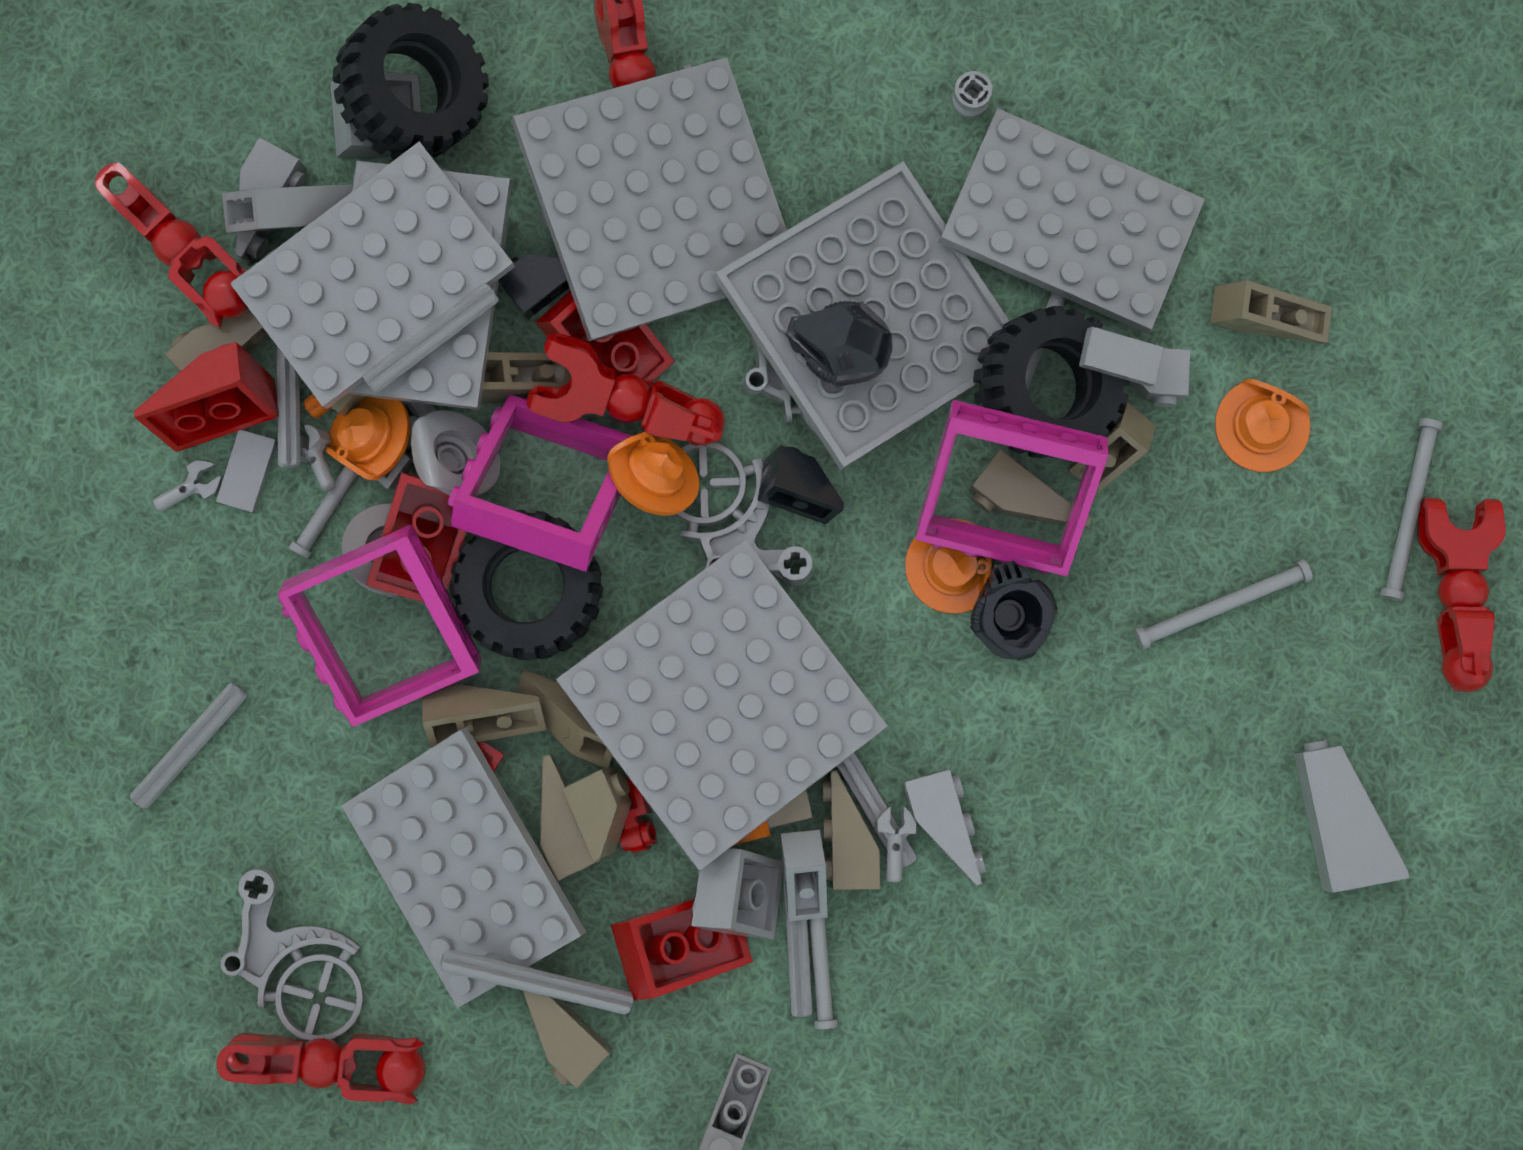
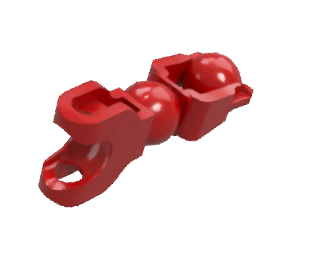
[594,0,656,88]
[95,163,248,329]
[526,333,726,446]
[1417,498,1506,692]
[216,1033,426,1105]

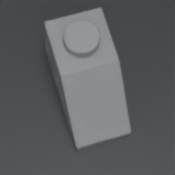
[1130,348,1190,407]
[781,830,828,922]

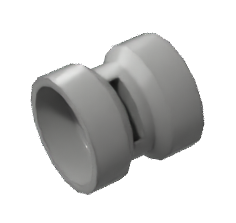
[952,71,993,119]

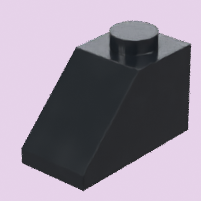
[498,254,570,320]
[758,445,844,524]

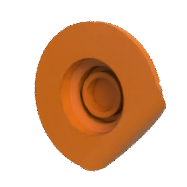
[1215,379,1310,472]
[325,396,411,481]
[607,432,699,516]
[905,518,992,614]

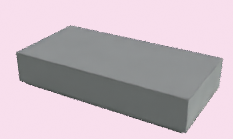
[1079,326,1163,387]
[216,430,278,514]

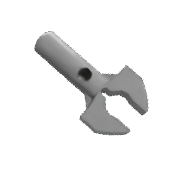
[300,425,336,491]
[153,460,223,512]
[874,807,916,883]

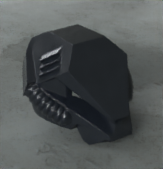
[786,301,893,387]
[969,560,1058,661]

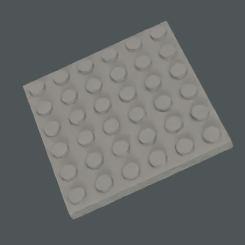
[511,57,787,342]
[714,161,1009,470]
[556,539,888,871]

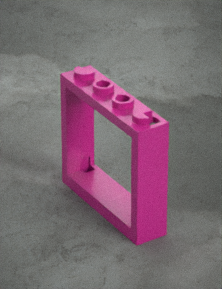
[448,394,632,572]
[916,400,1109,576]
[277,524,482,727]

